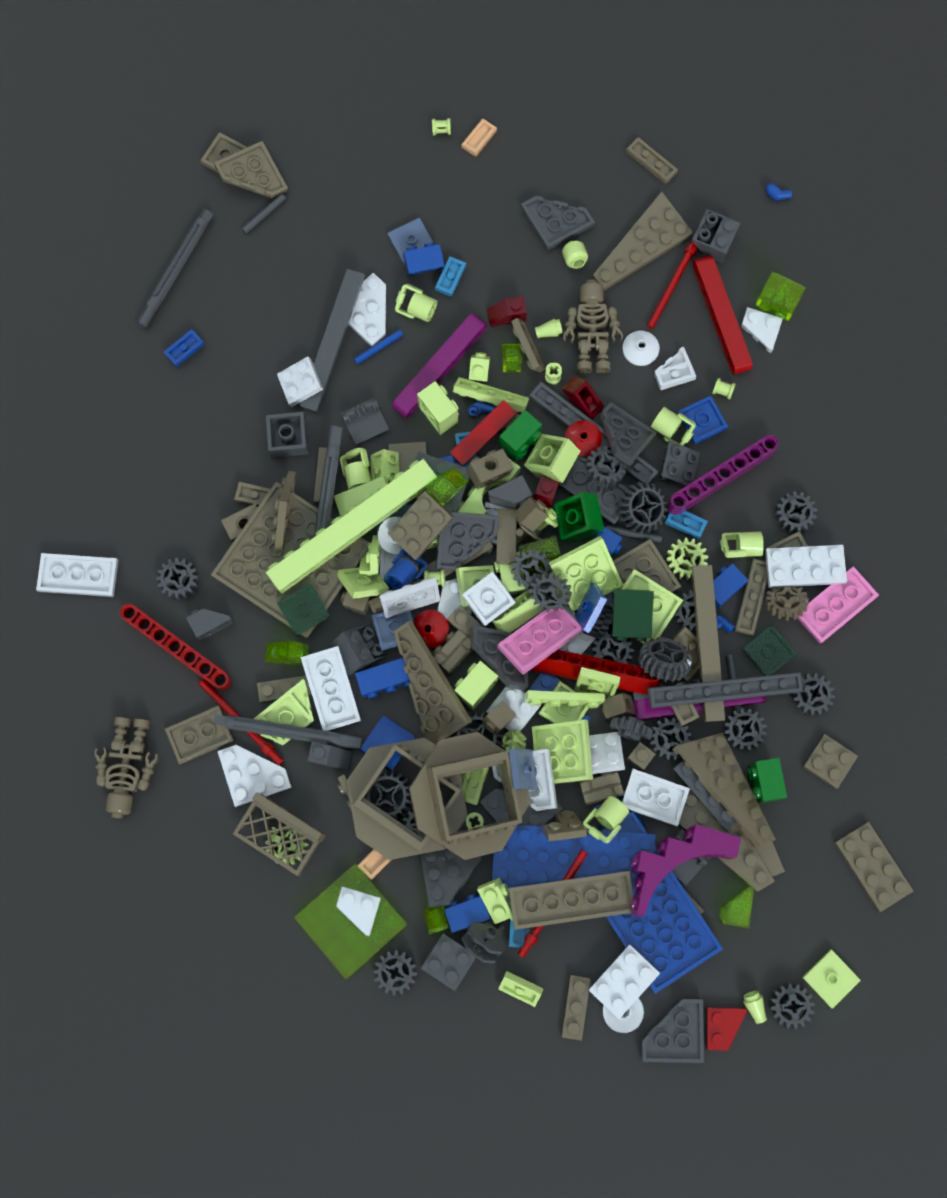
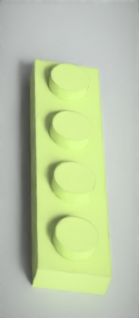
[453,377,529,413]
[524,690,605,708]

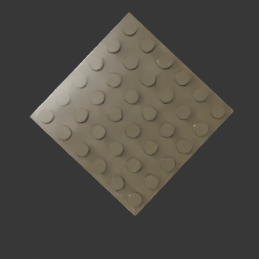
[211,482,369,639]

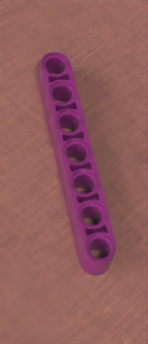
[392,313,488,418]
[668,435,779,515]
[633,696,767,721]

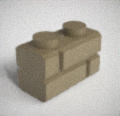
[432,630,474,675]
[579,771,624,806]

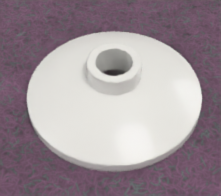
[622,331,659,366]
[377,517,403,555]
[603,998,644,1033]

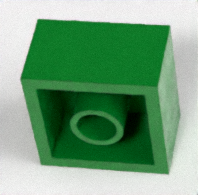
[499,410,542,463]
[554,492,604,542]
[747,758,787,804]

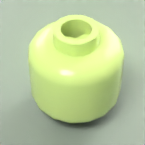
[562,241,588,269]

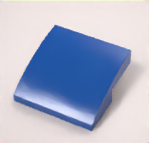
[360,715,415,771]

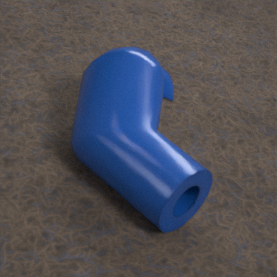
[766,183,792,201]
[468,401,496,417]
[716,615,736,634]

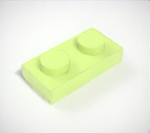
[498,971,543,1007]

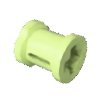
[432,118,451,135]
[545,363,562,385]
[712,378,736,400]
[424,569,446,587]
[466,812,484,829]

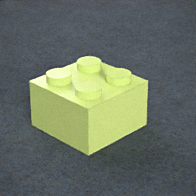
[417,381,459,435]
[524,434,580,483]
[454,661,498,711]

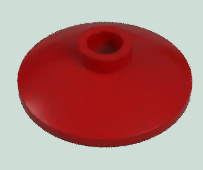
[564,420,602,457]
[413,610,449,648]

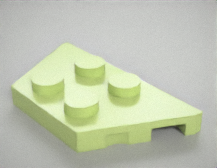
[254,679,314,745]

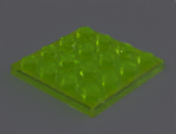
[294,864,408,979]

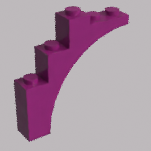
[630,824,741,917]

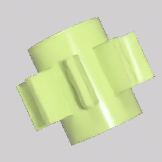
[502,729,527,753]

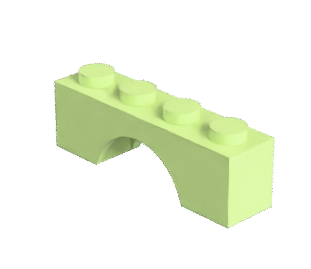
[458,458,520,514]

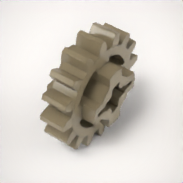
[765,586,809,620]

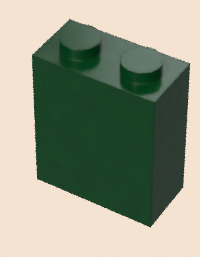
[610,589,654,641]

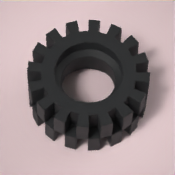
[582,604,613,639]

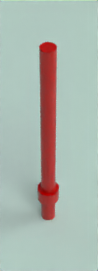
[647,241,697,329]
[199,679,284,766]
[517,849,588,958]

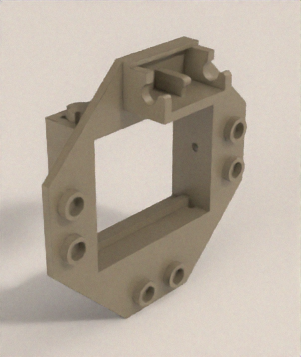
[409,732,531,860]
[347,738,468,860]

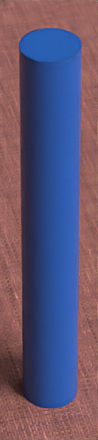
[353,329,403,365]

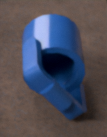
[384,549,428,590]

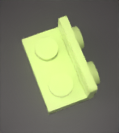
[371,449,399,484]
[359,535,381,576]
[477,878,513,924]

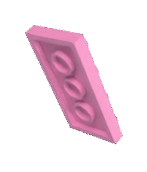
[797,566,879,644]
[497,608,582,675]

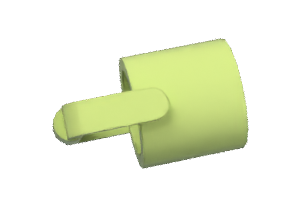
[395,284,438,322]
[651,407,696,446]
[340,448,371,490]
[720,531,763,558]
[583,796,629,843]

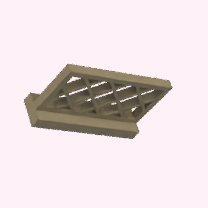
[233,792,326,876]

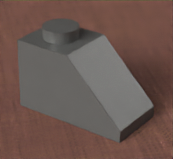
[186,609,234,641]
[307,742,352,771]

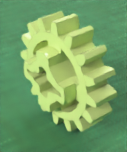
[666,538,708,580]
[265,825,309,865]

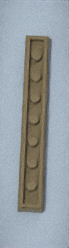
[691,565,725,722]

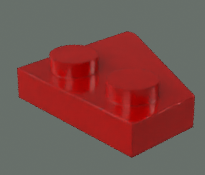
[706,1007,747,1051]

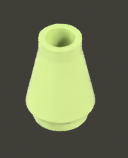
[535,318,563,338]
[743,991,767,1024]

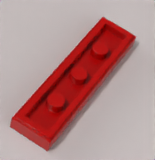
[450,400,517,467]

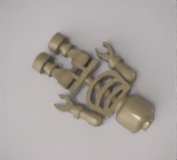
[563,280,623,374]
[94,717,159,819]

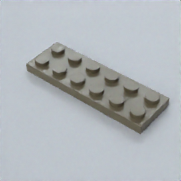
[508,871,633,930]

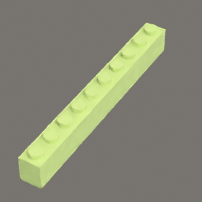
[266,459,437,594]

